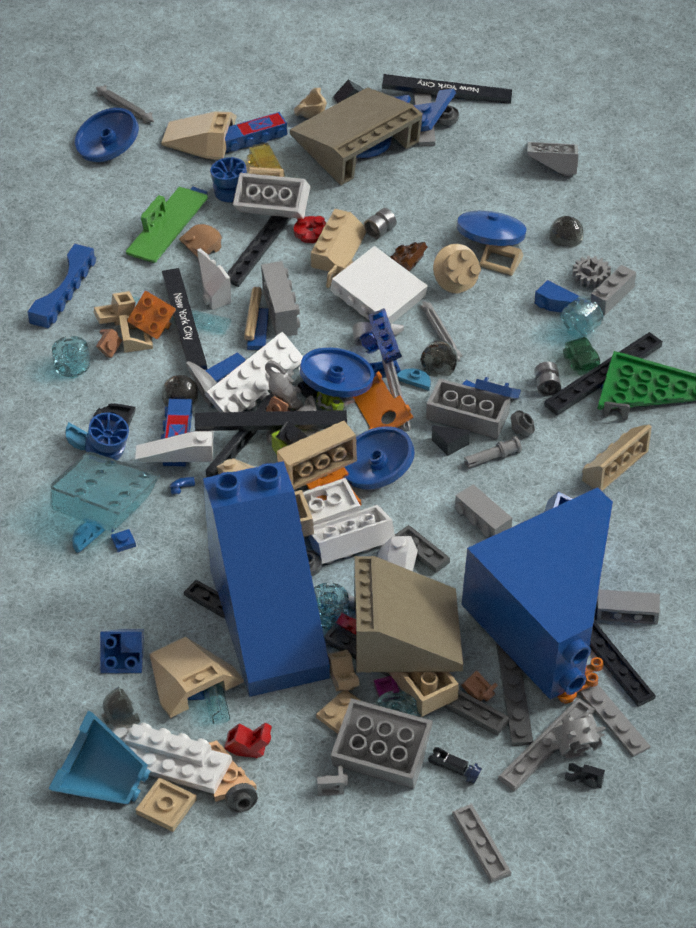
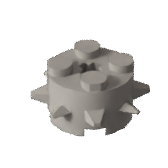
[551,714,606,759]

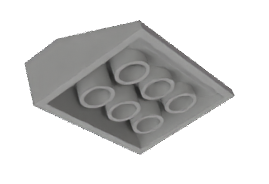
[331,698,433,788]

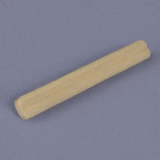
[244,287,262,341]

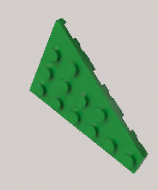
[597,351,696,410]

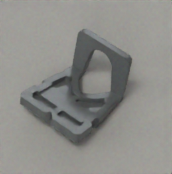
[602,402,631,420]

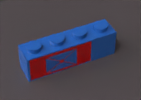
[225,112,288,153]
[161,399,193,467]

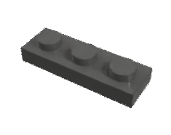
[395,525,450,573]

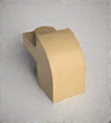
[93,291,136,326]
[327,650,360,691]

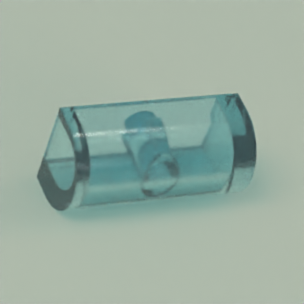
[203,683,230,724]

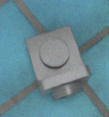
[317,766,348,796]

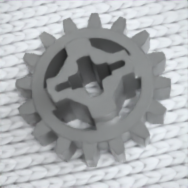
[572,256,611,288]

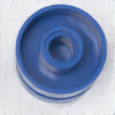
[210,157,247,202]
[85,413,129,464]

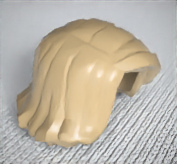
[294,88,327,119]

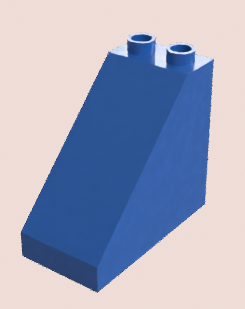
[203,461,330,697]
[461,487,613,700]

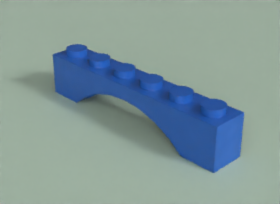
[27,244,96,329]

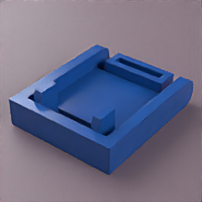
[474,377,521,399]

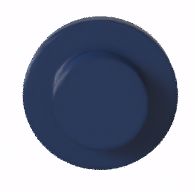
[464,763,482,784]

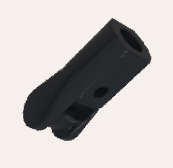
[428,747,469,776]

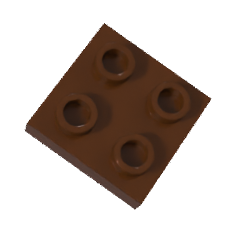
[390,242,428,272]

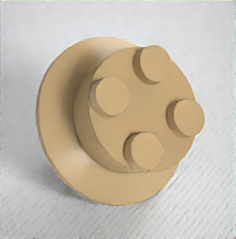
[433,244,481,293]

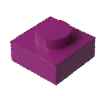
[373,676,400,701]

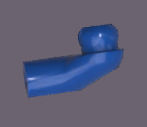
[169,477,195,495]

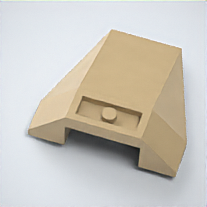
[161,111,237,160]
[149,637,244,718]

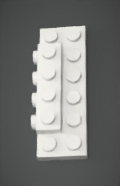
[205,332,303,412]
[303,478,360,525]
[112,723,232,794]

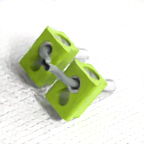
[316,392,355,411]

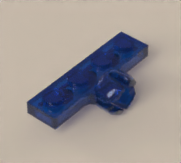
[360,308,402,364]

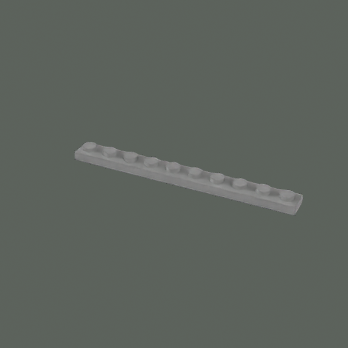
[578,675,651,757]

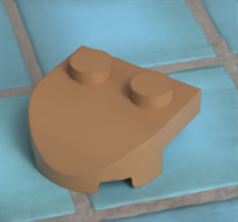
[179,224,222,258]

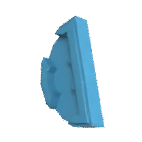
[397,368,431,391]
[65,422,87,450]
[72,522,106,553]

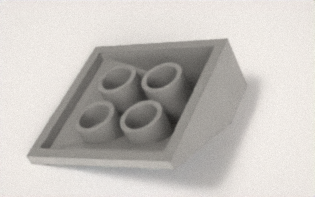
[527,142,578,177]

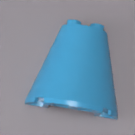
[49,710,151,804]

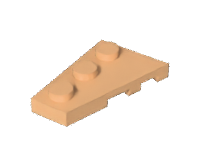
[209,741,257,802]

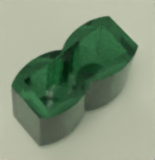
[563,337,600,375]

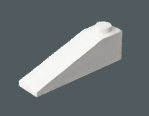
[197,248,232,310]
[135,431,214,462]
[377,536,418,571]

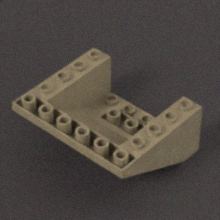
[289,87,423,185]
[354,556,463,673]

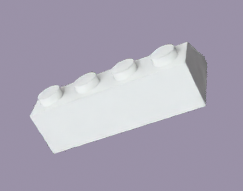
[308,505,395,564]

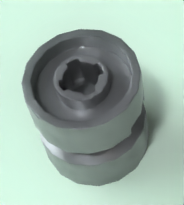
[364,208,397,239]
[534,362,561,396]

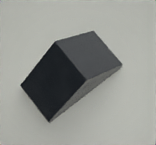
[333,79,364,104]
[432,426,470,456]

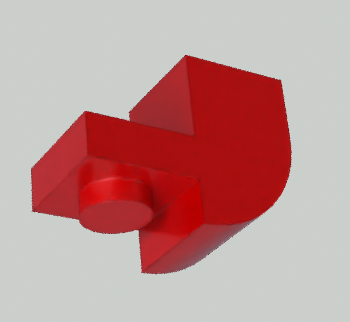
[224,722,272,758]

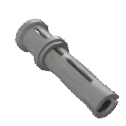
[464,436,522,469]

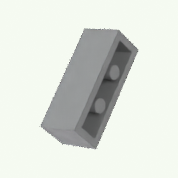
[591,265,636,316]
[455,484,512,537]
[597,589,660,625]

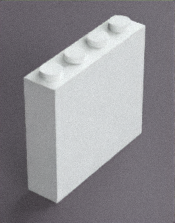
[330,246,428,324]

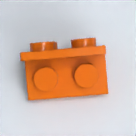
[127,291,176,339]

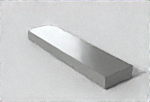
[452,804,511,883]

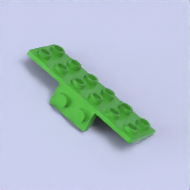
[126,187,208,263]

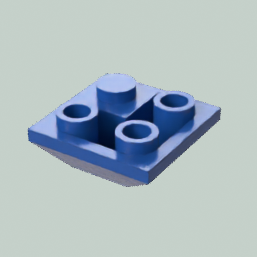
[100,629,144,673]

